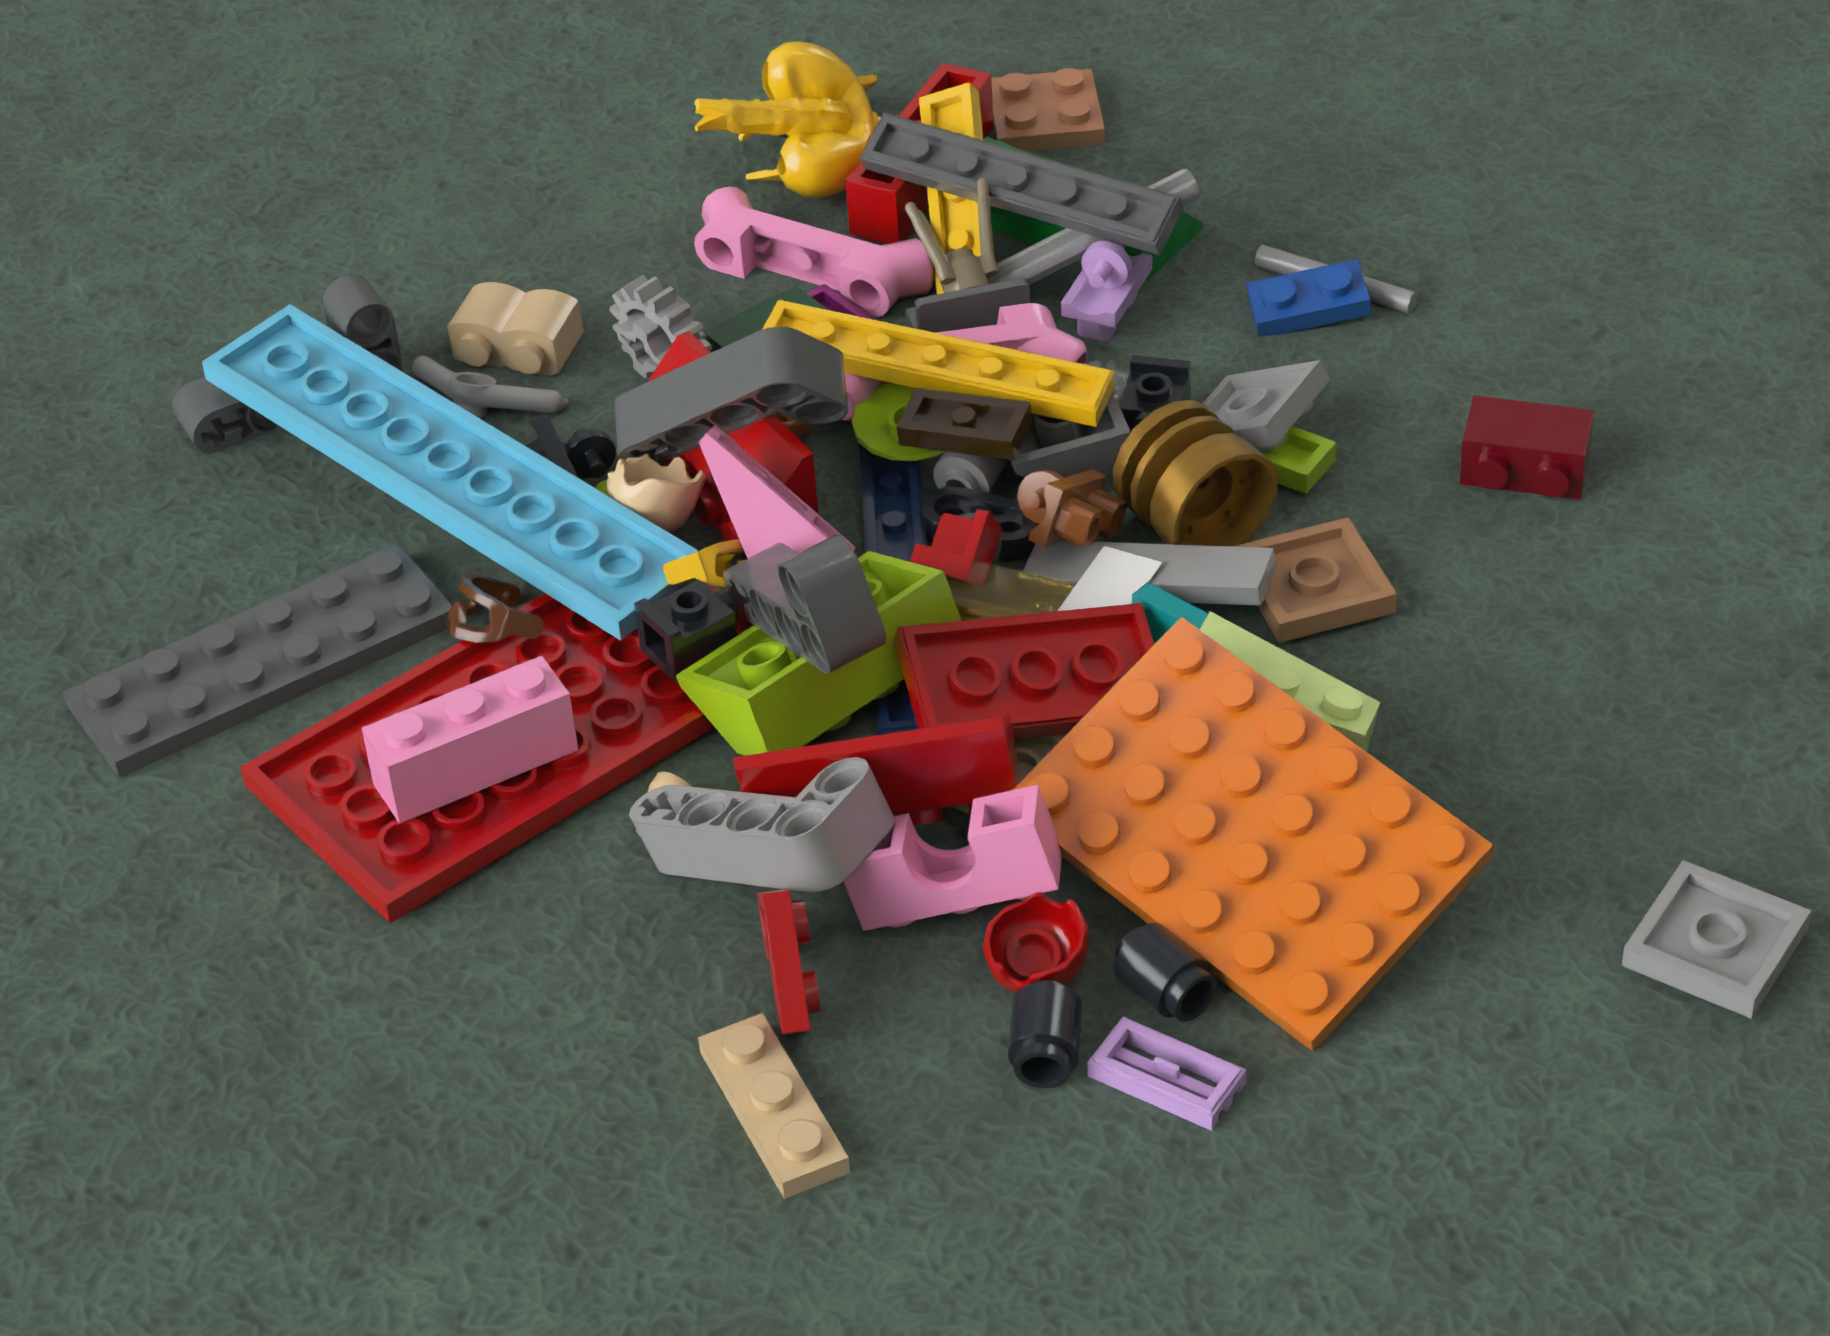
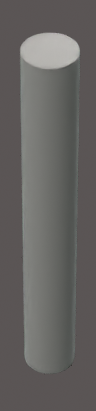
[1255,245,1418,314]

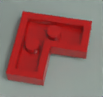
[757,889,821,1034]

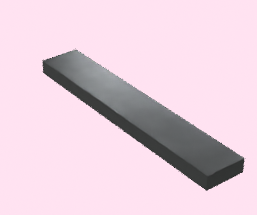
[859,113,1184,255]

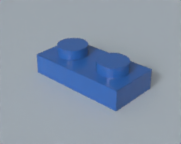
[1246,259,1372,337]

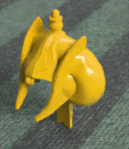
[694,41,881,199]

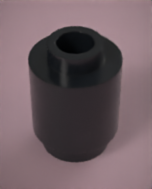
[1114,923,1217,1022]
[1008,980,1082,1088]

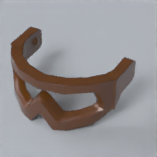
[445,573,543,643]

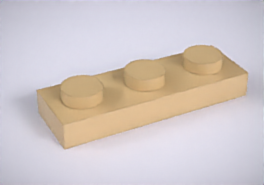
[698,1013,850,1199]

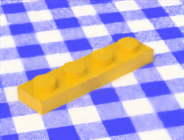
[919,82,995,294]

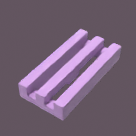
[1087,1017,1247,1131]

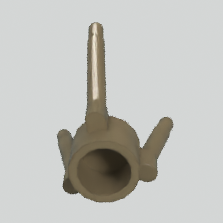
[905,177,999,293]

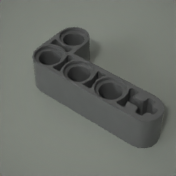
[172,274,402,454]
[614,327,848,465]
[723,534,887,674]

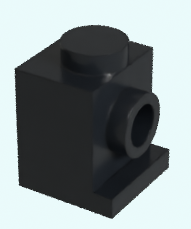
[1119,355,1191,432]
[634,580,739,683]

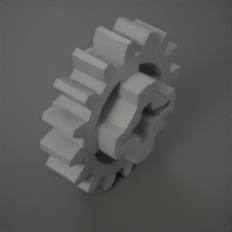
[610,275,712,380]

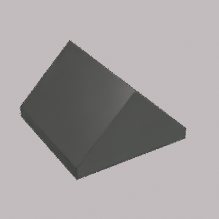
[1010,360,1131,478]

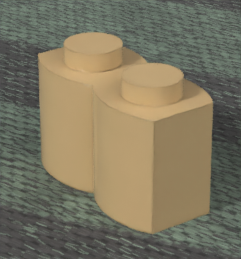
[447,282,584,376]

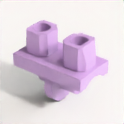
[1061,241,1152,342]

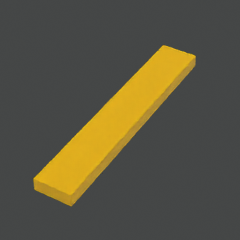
[762,300,1115,427]

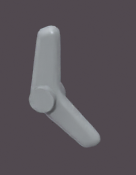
[412,356,568,418]

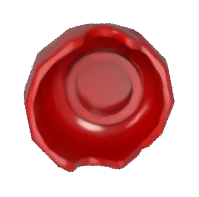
[983,892,1089,993]

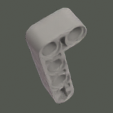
[629,757,895,893]

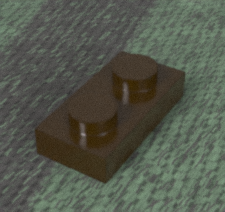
[896,388,1033,460]

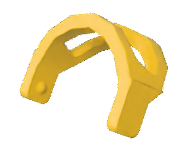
[663,540,744,590]

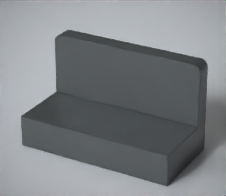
[905,278,1030,333]

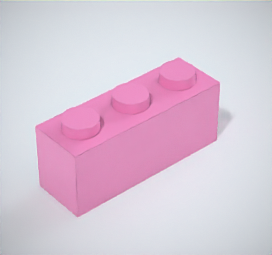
[362,656,578,824]

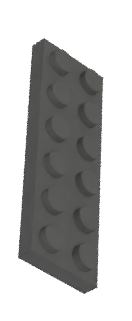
[63,543,452,778]

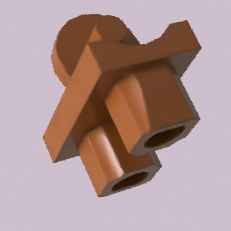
[1017,469,1128,547]

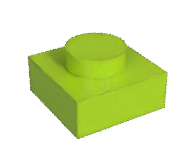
[1262,426,1336,494]

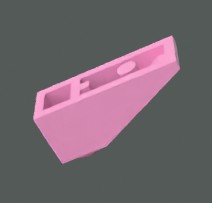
[699,425,856,559]

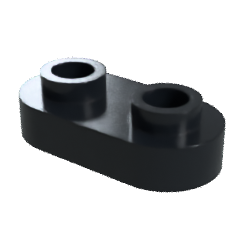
[922,486,1039,559]

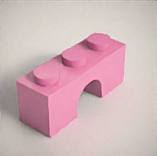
[843,785,1062,931]

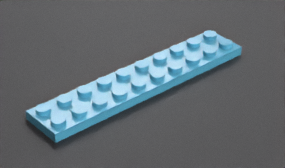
[202,304,699,640]

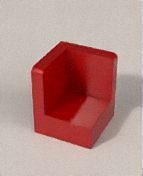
[910,509,1003,599]

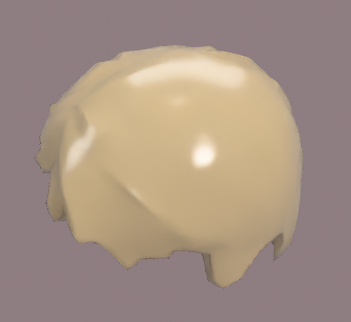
[606,453,706,532]

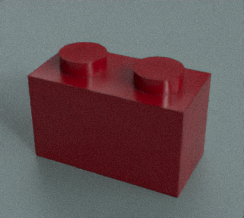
[1460,395,1594,500]

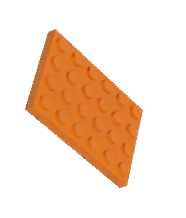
[1013,617,1494,1051]

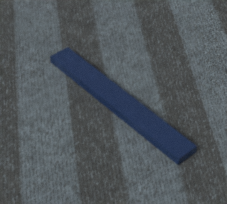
[859,443,927,735]

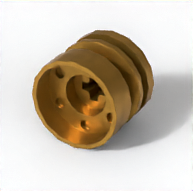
[1113,400,1278,547]

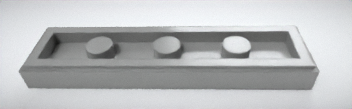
[1019,541,1277,606]

